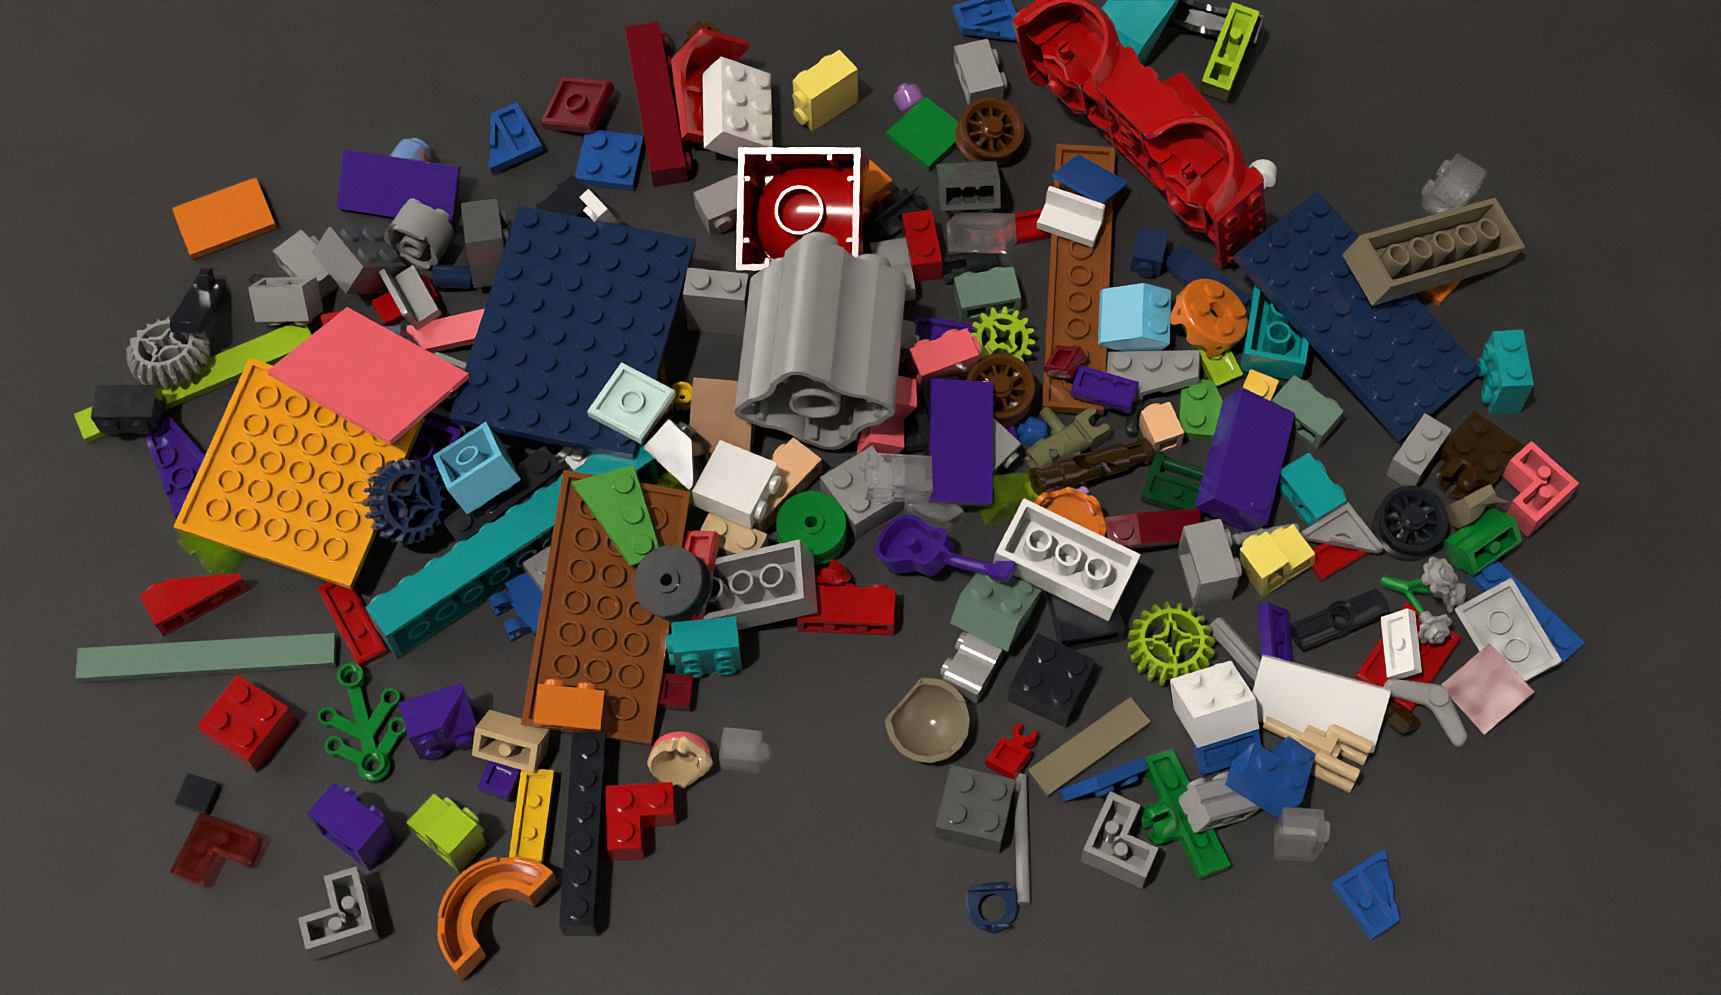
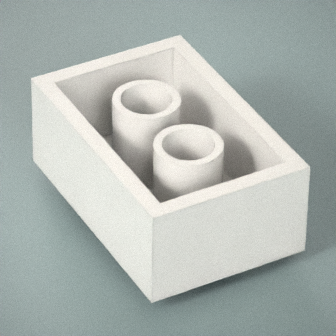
[702,56,773,159]

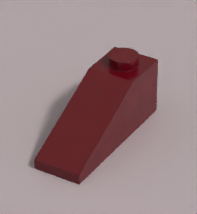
[1105,509,1201,551]

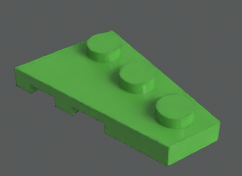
[571,465,659,567]

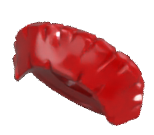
[815,559,851,585]

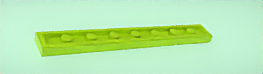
[74,322,311,443]

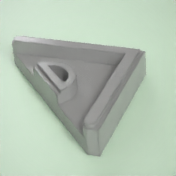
[1301,503,1384,554]

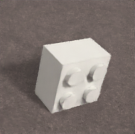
[1170,661,1259,748]

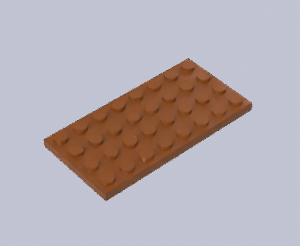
[521,470,690,745]

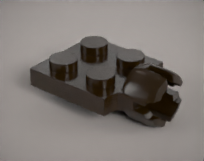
[1436,410,1525,499]

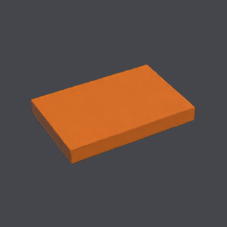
[172,177,277,260]

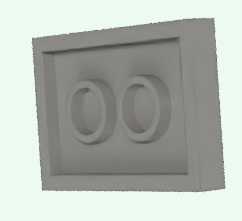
[1454,577,1562,682]

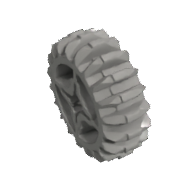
[126,315,211,390]

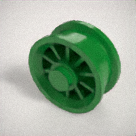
[776,491,847,567]

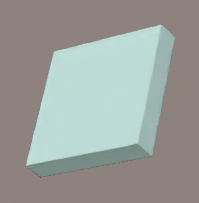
[587,362,676,444]

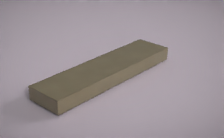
[1027,697,1151,798]

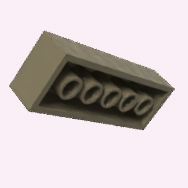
[1342,198,1525,306]

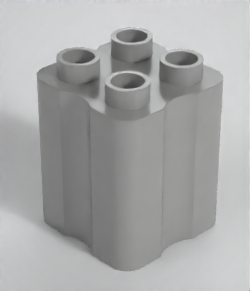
[734,232,907,450]

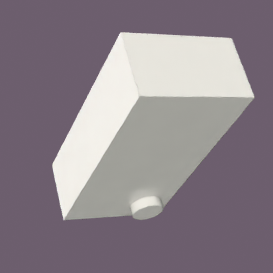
[993,499,1141,621]

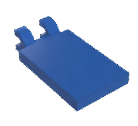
[488,572,542,643]

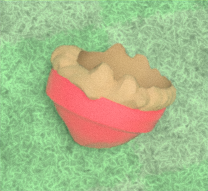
[647,731,713,788]

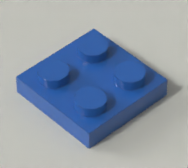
[575,130,644,191]

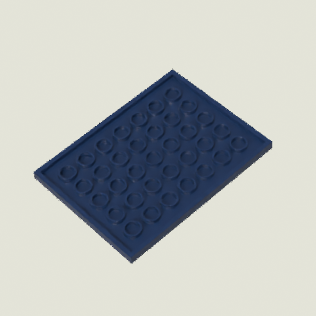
[449,205,696,460]

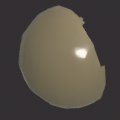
[885,677,970,763]

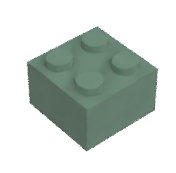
[950,573,1041,652]

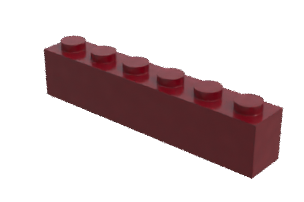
[625,21,692,188]

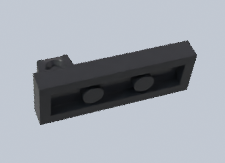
[170,267,227,334]
[898,361,929,457]

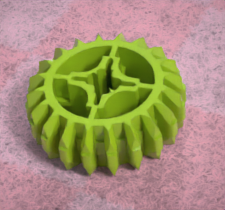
[1127,601,1215,687]

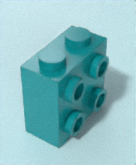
[1476,330,1534,415]
[666,616,742,678]

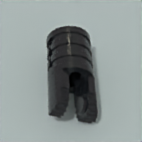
[941,247,998,283]

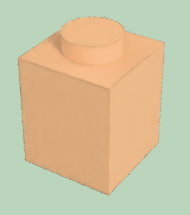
[1138,402,1184,456]

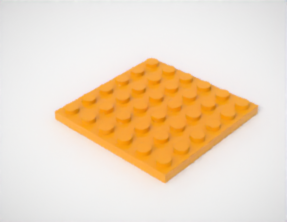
[173,358,425,590]

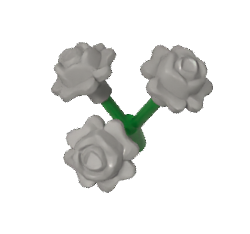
[1381,557,1467,644]

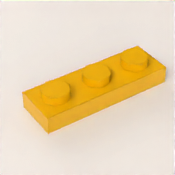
[509,769,556,864]

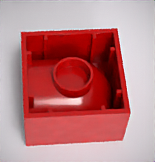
[736,148,869,279]

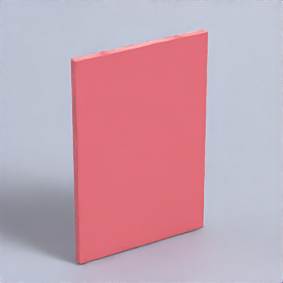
[267,307,469,445]

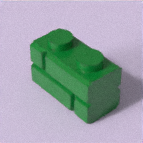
[1443,507,1523,576]

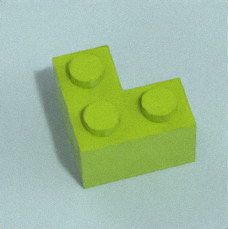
[406,794,487,873]

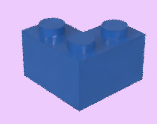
[1225,736,1315,820]

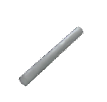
[1014,774,1030,905]

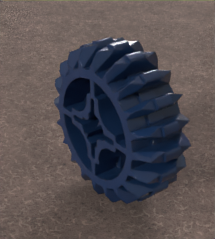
[362,458,448,545]

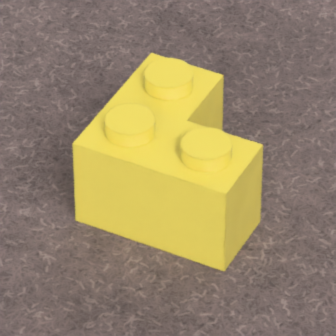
[1240,524,1315,598]

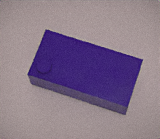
[1195,388,1295,532]

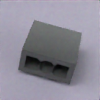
[937,161,1001,214]

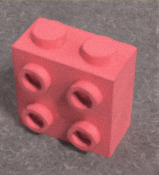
[907,328,981,393]

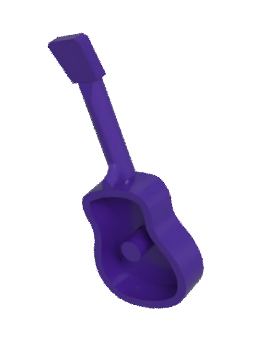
[875,515,1018,582]

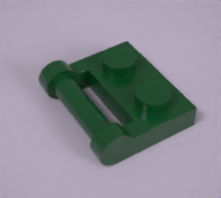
[1140,450,1205,516]

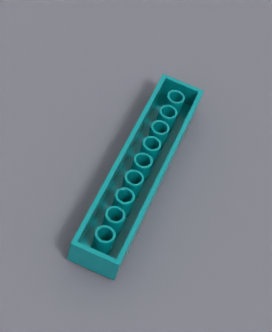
[365,443,660,660]

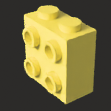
[792,50,858,132]

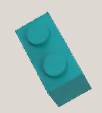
[1277,453,1347,527]

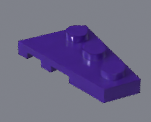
[145,416,205,520]

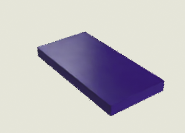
[337,149,461,226]
[928,378,993,506]

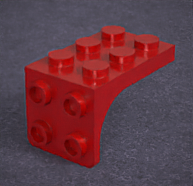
[671,29,749,144]

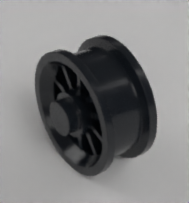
[1372,485,1449,562]
[634,545,713,622]

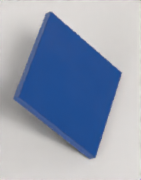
[1051,154,1128,204]

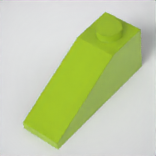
[1199,2,1260,101]

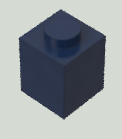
[1130,226,1169,277]

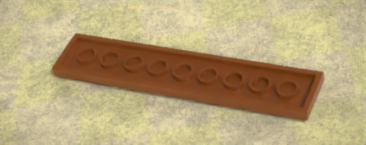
[1042,144,1115,415]

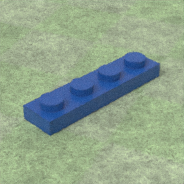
[1466,560,1585,667]

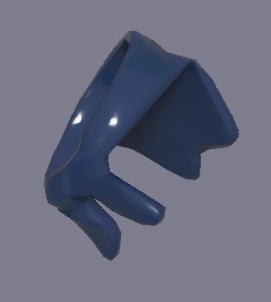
[965,881,1017,934]

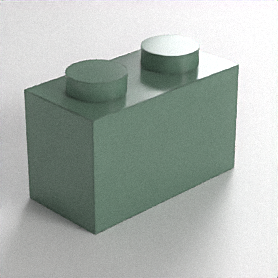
[953,267,1021,323]
[1272,375,1344,449]

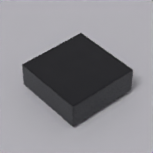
[174,773,220,816]

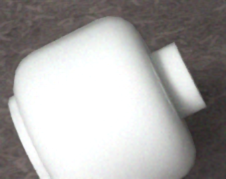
[1249,159,1277,189]

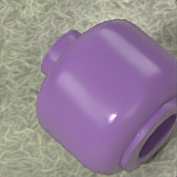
[893,83,925,112]

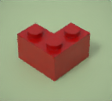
[606,782,676,862]

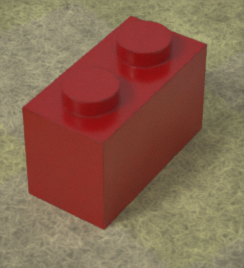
[902,209,942,283]

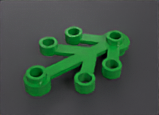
[317,662,408,782]

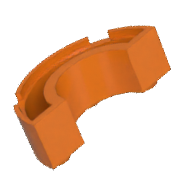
[437,856,558,981]

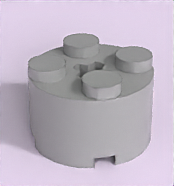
[384,198,455,269]

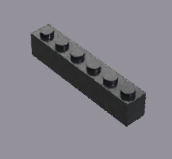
[559,732,609,937]

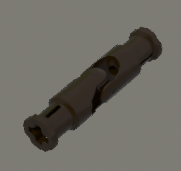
[1029,437,1154,495]

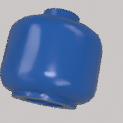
[1016,416,1049,446]

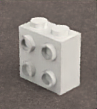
[692,440,781,529]

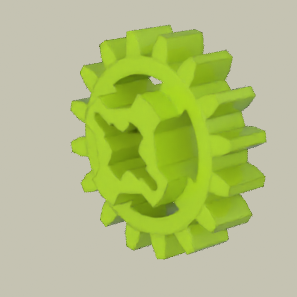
[970,307,1035,362]

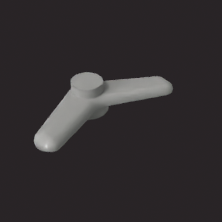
[1383,679,1468,747]

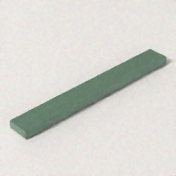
[76,633,337,682]

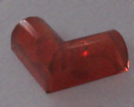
[170,812,262,888]

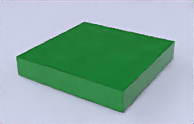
[886,96,958,172]

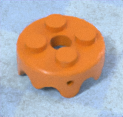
[1169,279,1248,357]
[1034,487,1106,537]

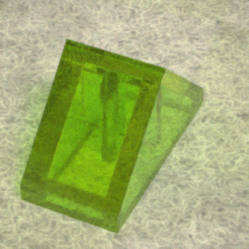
[977,473,1040,527]

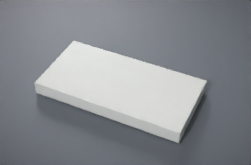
[1252,654,1391,753]

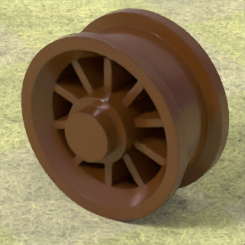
[955,97,1024,167]
[967,353,1035,428]

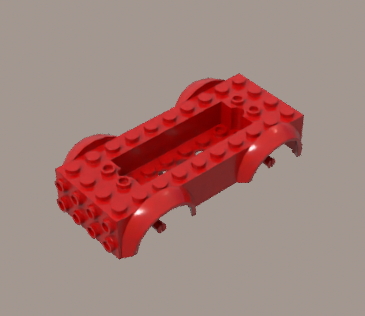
[1012,0,1266,269]

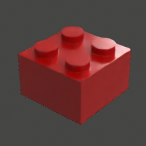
[196,675,297,772]

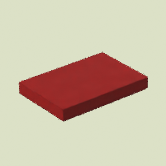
[1354,602,1461,712]

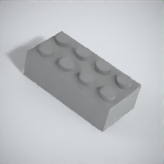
[704,539,818,630]

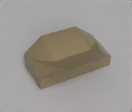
[1446,484,1509,529]

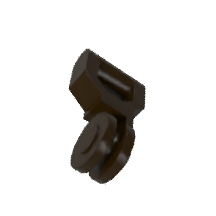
[1371,683,1420,733]

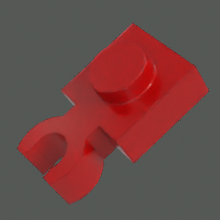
[985,722,1038,780]

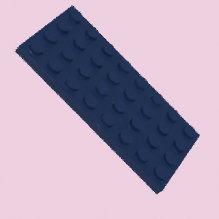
[1232,191,1480,441]

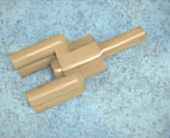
[1262,716,1374,793]

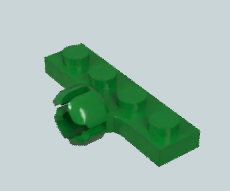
[1141,748,1231,880]

